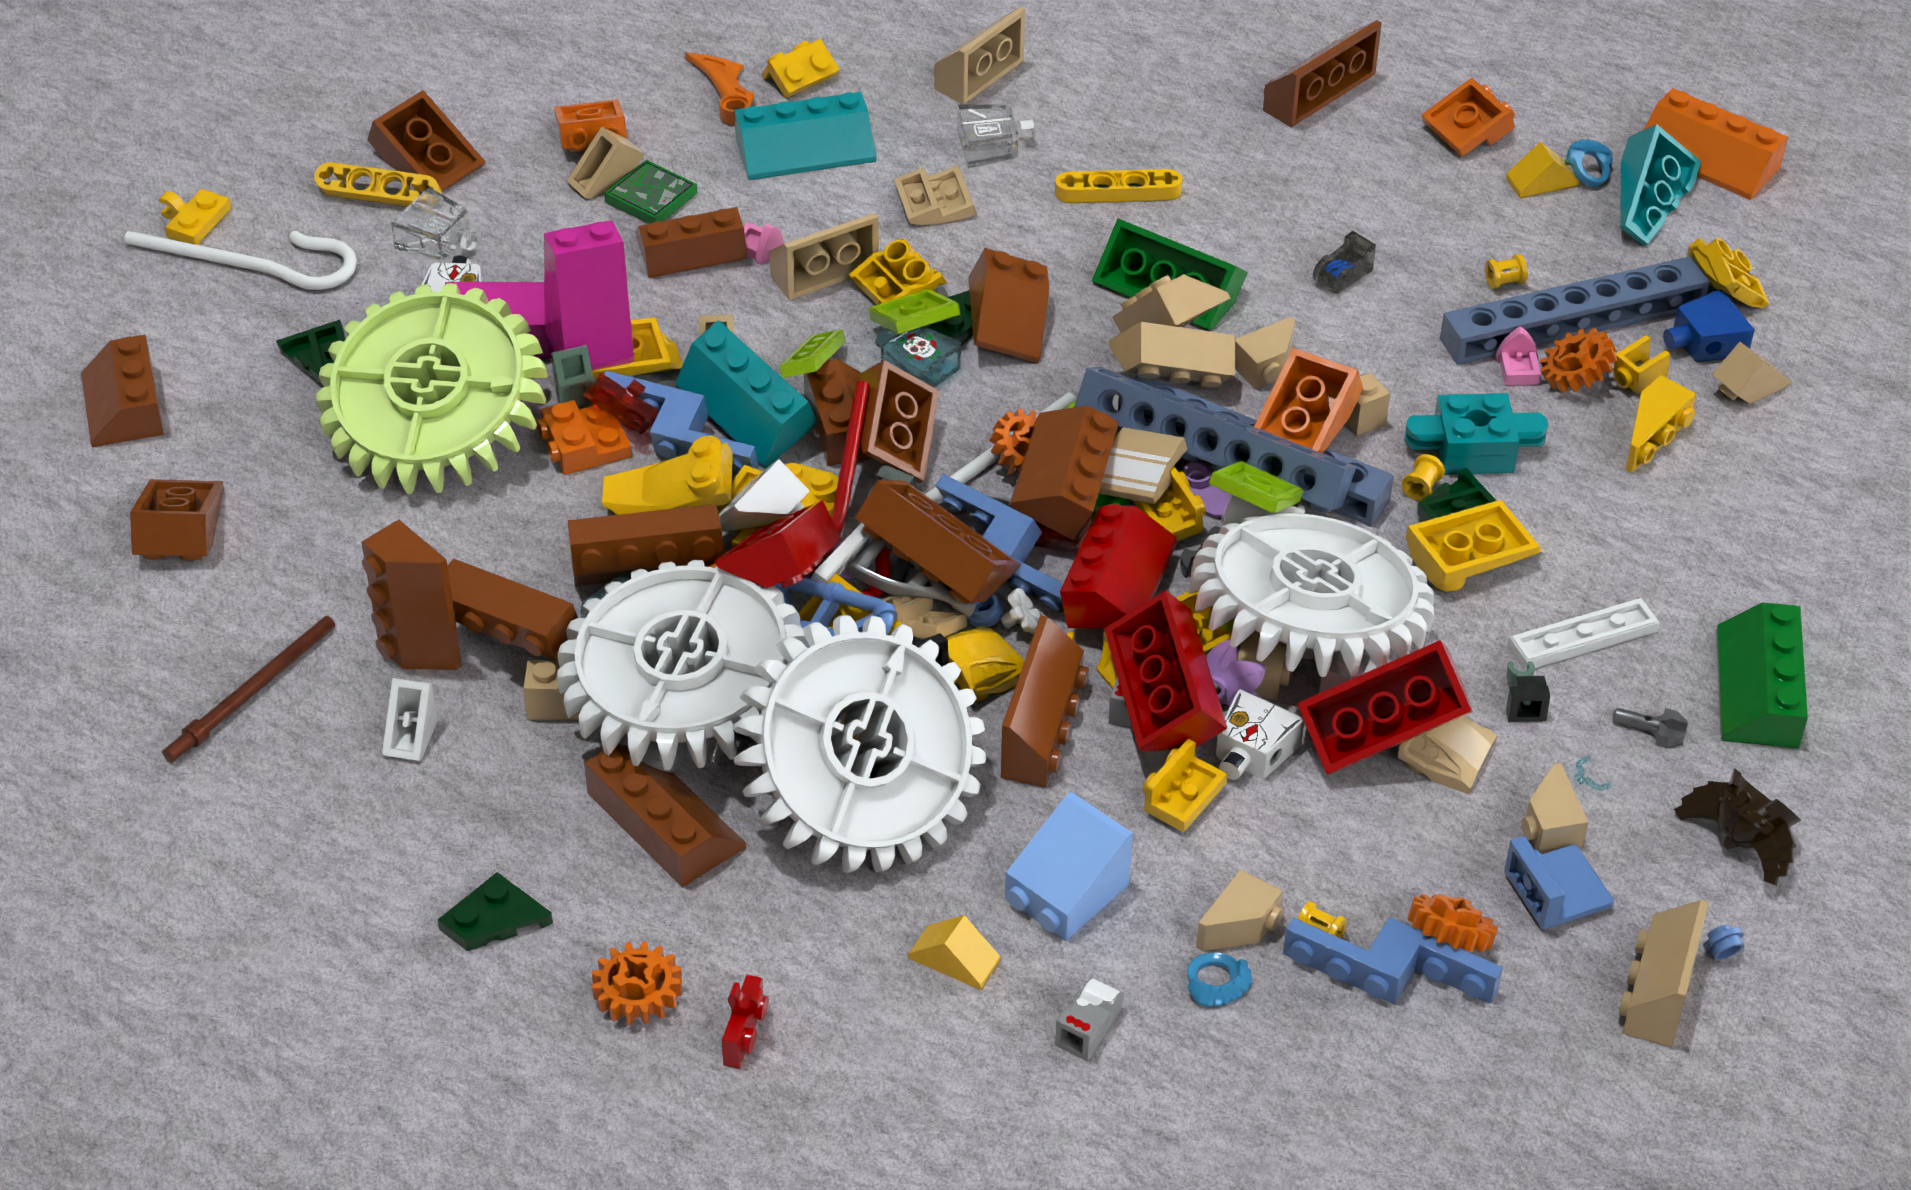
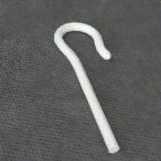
[124,231,358,290]

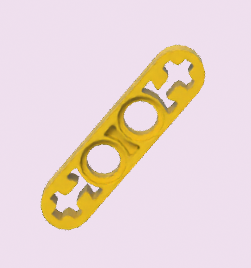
[314,162,442,209]
[1055,169,1183,203]

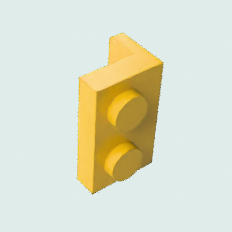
[761,38,840,99]
[1133,466,1206,542]
[1143,738,1227,833]

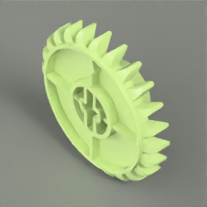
[316,283,548,494]

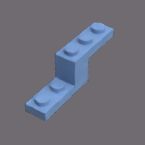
[600,371,759,476]
[935,474,1063,611]
[1283,917,1503,1004]

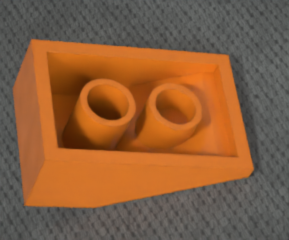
[1254,348,1363,453]

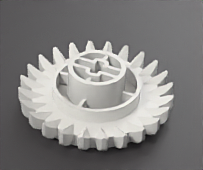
[1189,513,1434,677]
[557,560,809,770]
[733,615,986,873]

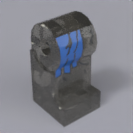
[1313,231,1376,293]

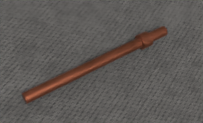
[162,616,336,763]

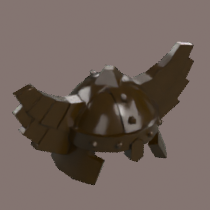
[1674,768,1801,886]

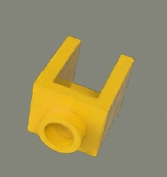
[1613,335,1670,394]

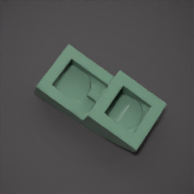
[551,345,596,409]

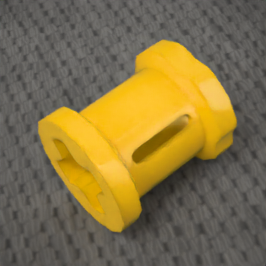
[1484,254,1528,290]
[1401,454,1445,501]
[1297,901,1348,939]

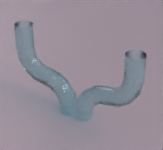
[1575,755,1613,790]

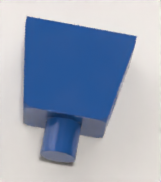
[1663,289,1755,362]

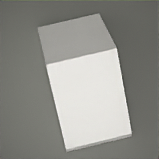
[382,678,438,761]

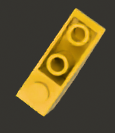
[1626,375,1697,473]

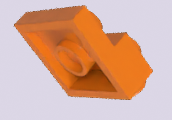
[1421,77,1515,157]
[554,99,627,152]
[536,400,632,475]

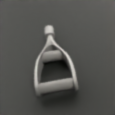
[847,538,976,617]

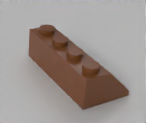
[1263,20,1382,127]
[1009,405,1119,540]
[855,480,1021,604]
[567,504,723,586]
[361,519,462,670]
[447,558,578,661]
[1001,615,1089,787]
[584,744,746,887]

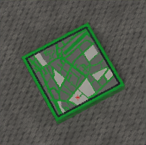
[604,160,698,224]

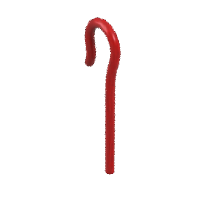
[810,381,892,598]

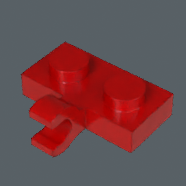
[721,974,769,1069]

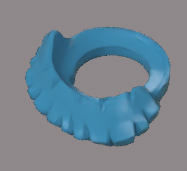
[1565,139,1613,187]
[1187,952,1252,1007]

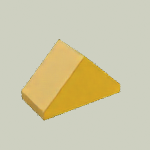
[1506,141,1580,198]
[908,915,1000,990]

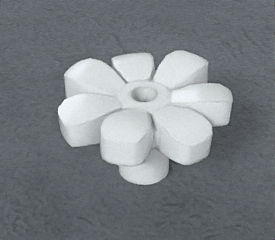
[1001,588,1040,634]

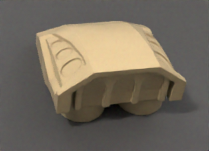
[1398,716,1497,795]

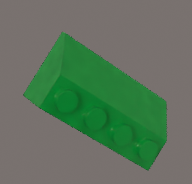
[1091,218,1248,330]
[1716,602,1808,748]

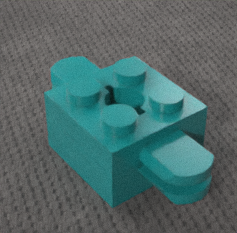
[1404,393,1548,475]

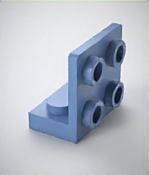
[1504,836,1614,930]

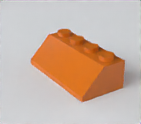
[1644,88,1788,200]

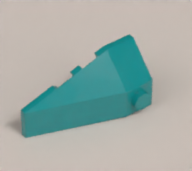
[1620,124,1701,246]

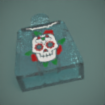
[875,326,961,388]

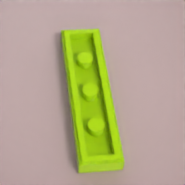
[779,329,846,378]

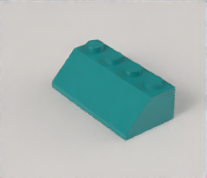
[734,92,876,180]
[675,320,818,469]

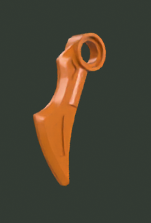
[684,53,754,125]

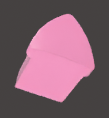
[744,222,784,265]
[1495,327,1541,386]

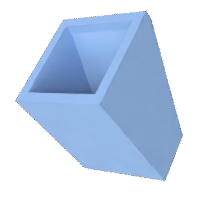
[1005,792,1133,941]

